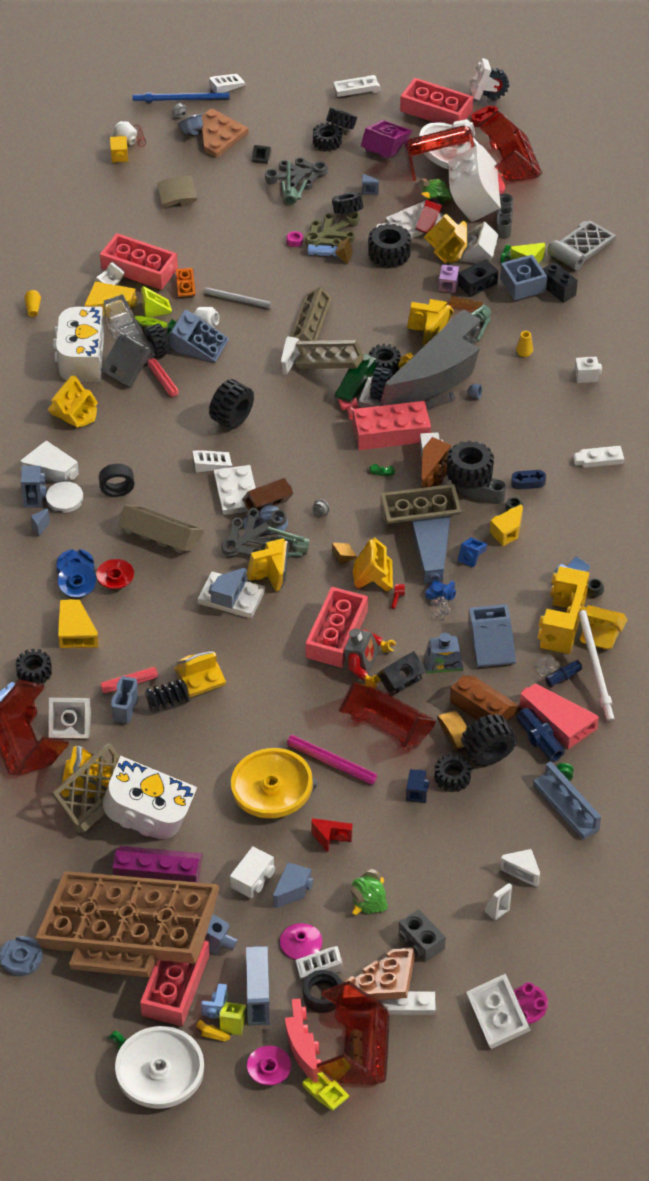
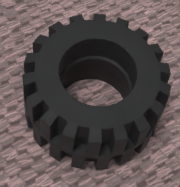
[368,223,411,268]
[209,379,254,429]
[446,440,494,489]
[461,714,517,766]

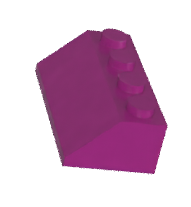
[113,846,203,883]

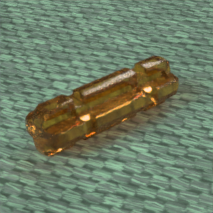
[449,296,483,311]

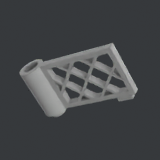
[547,220,616,271]

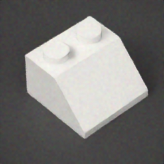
[461,222,498,264]

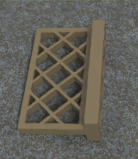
[51,743,120,833]

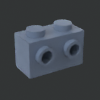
[21,466,47,508]

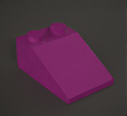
[360,119,413,158]

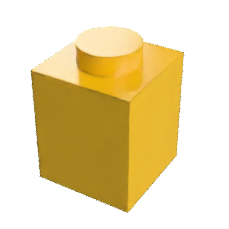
[110,136,128,163]

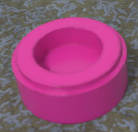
[286,231,303,247]

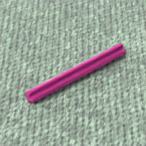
[287,735,377,785]

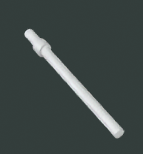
[578,610,614,721]

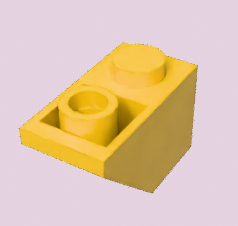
[490,505,523,546]

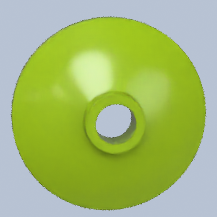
[133,316,168,329]

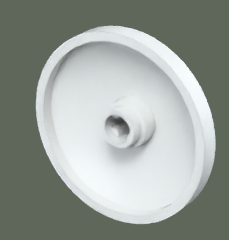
[418,123,478,169]
[115,1026,204,1109]

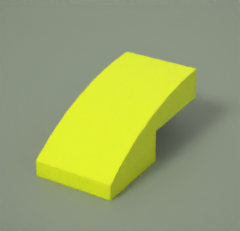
[302,1072,349,1111]

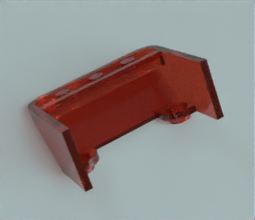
[478,110,543,182]
[405,125,474,181]
[0,680,69,776]
[339,682,437,751]
[317,981,390,1085]

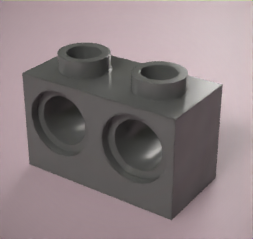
[398,909,446,962]

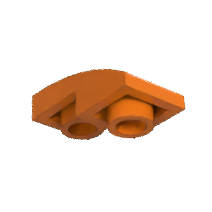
[176,268,195,297]

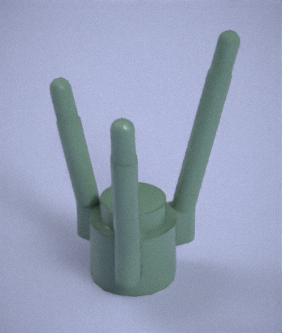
[281,161,307,205]
[471,305,492,341]
[267,527,309,557]

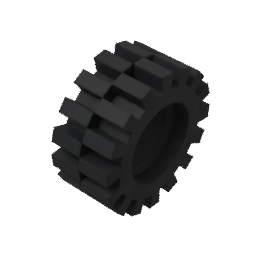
[326,107,358,130]
[313,122,342,152]
[332,192,364,215]
[144,323,170,358]
[369,343,401,374]
[16,649,52,686]
[434,753,471,792]

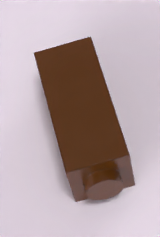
[242,478,294,515]

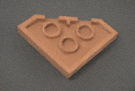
[202,108,249,158]
[342,948,415,1002]

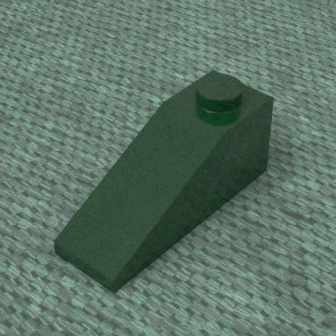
[335,354,376,403]

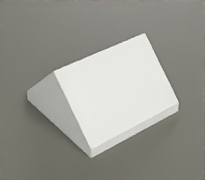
[49,698,91,739]

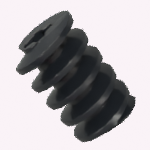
[145,679,190,711]

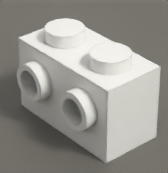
[230,846,275,899]

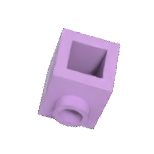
[439,265,459,293]

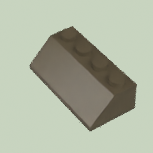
[380,484,462,524]
[118,505,204,553]

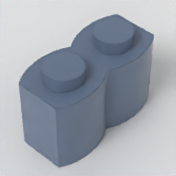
[111,676,138,724]

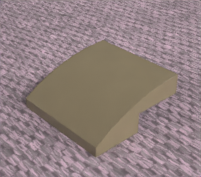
[157,176,197,209]

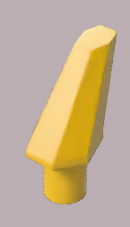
[196,1020,231,1041]

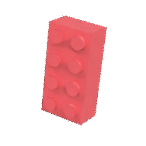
[400,78,473,125]
[100,233,178,290]
[353,401,431,450]
[306,587,368,668]
[140,941,210,1027]

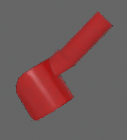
[391,584,405,609]

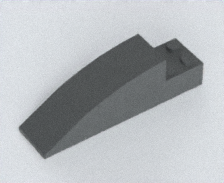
[380,309,481,406]

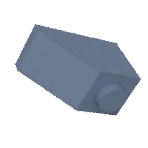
[209,568,247,609]
[273,862,314,908]

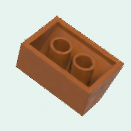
[450,676,521,722]

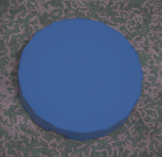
[56,549,95,574]

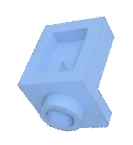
[201,984,228,1019]

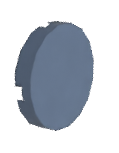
[0,936,43,976]

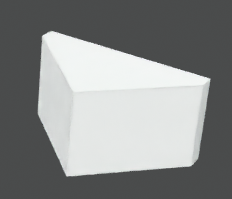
[500,849,540,887]

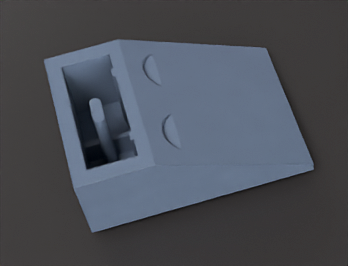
[167,309,229,363]
[468,604,516,667]

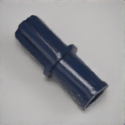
[545,660,582,688]

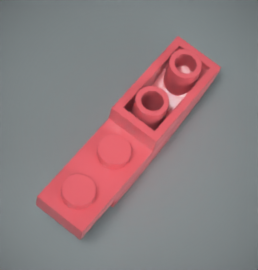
[285,999,322,1082]

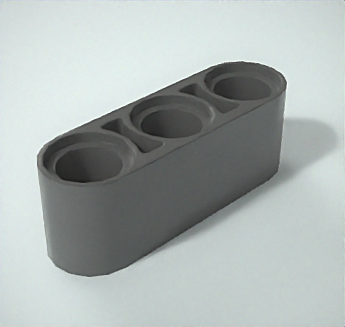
[496,193,514,239]
[455,477,506,504]

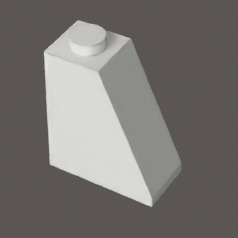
[20,441,79,483]

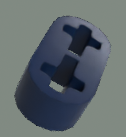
[511,470,546,489]

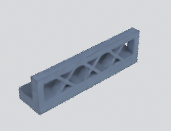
[533,762,601,840]

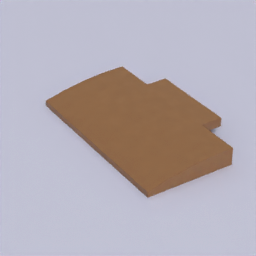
[35,871,219,977]

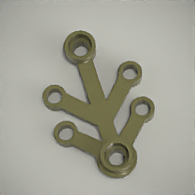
[304,211,360,248]

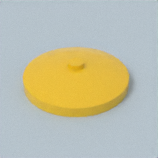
[231,748,313,818]

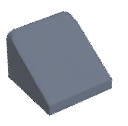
[362,174,379,195]
[31,509,50,536]

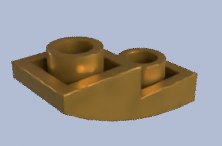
[437,711,467,750]

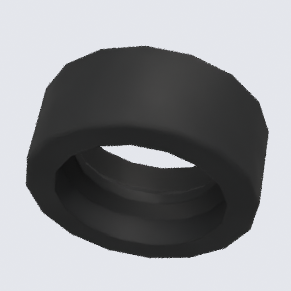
[98,463,135,497]
[303,970,344,1013]

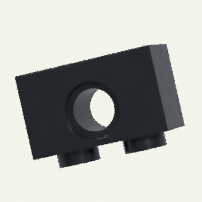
[458,259,499,297]
[543,262,578,303]
[377,651,426,694]

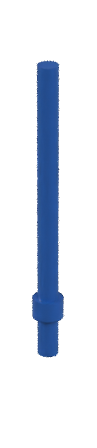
[132,93,230,103]

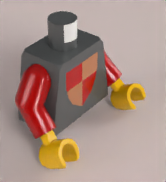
[344,628,396,689]

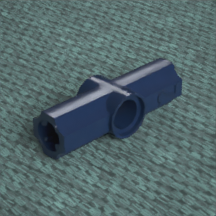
[516,708,565,762]

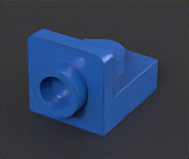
[458,537,487,567]
[425,580,456,606]

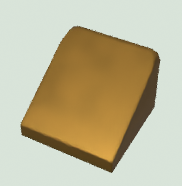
[335,238,353,264]
[332,543,357,564]

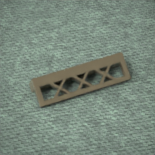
[290,287,332,341]
[295,340,364,369]

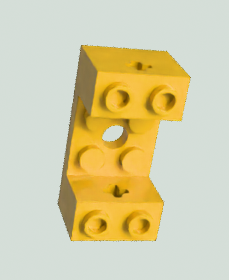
[537,566,589,654]

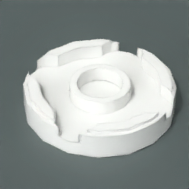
[46,481,83,513]

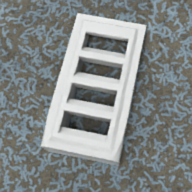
[209,74,245,93]
[281,336,300,375]
[193,451,232,473]
[485,883,512,921]
[296,946,342,980]

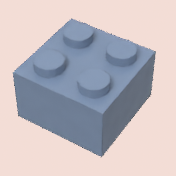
[500,254,547,301]

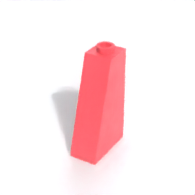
[520,683,599,749]

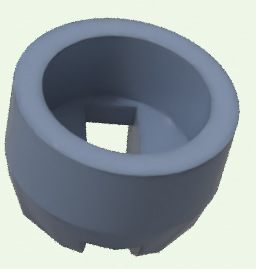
[468,384,482,399]

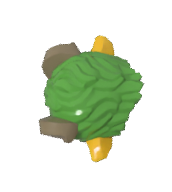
[419,179,452,203]
[350,869,388,915]

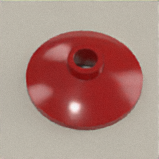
[96,559,135,589]

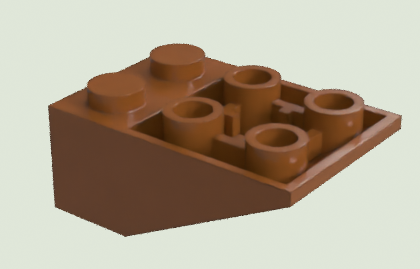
[421,437,451,488]

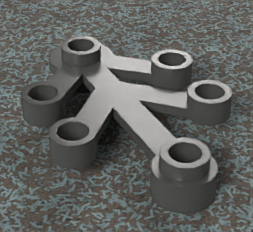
[265,157,328,190]
[221,508,287,557]

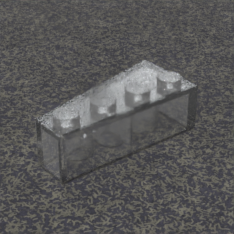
[104,294,155,368]

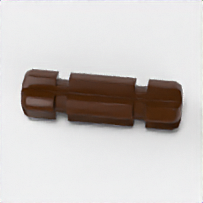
[350,1029,363,1071]

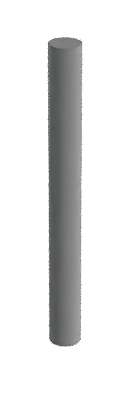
[204,287,272,309]

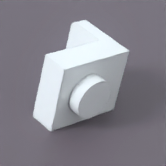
[94,262,124,285]

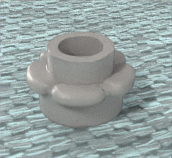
[171,103,186,118]
[312,499,330,517]

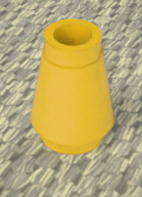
[24,290,41,317]
[516,331,533,357]

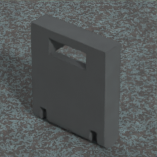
[101,333,151,387]

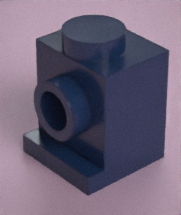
[406,769,429,803]

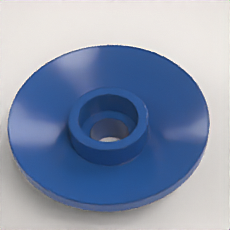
[58,563,96,598]

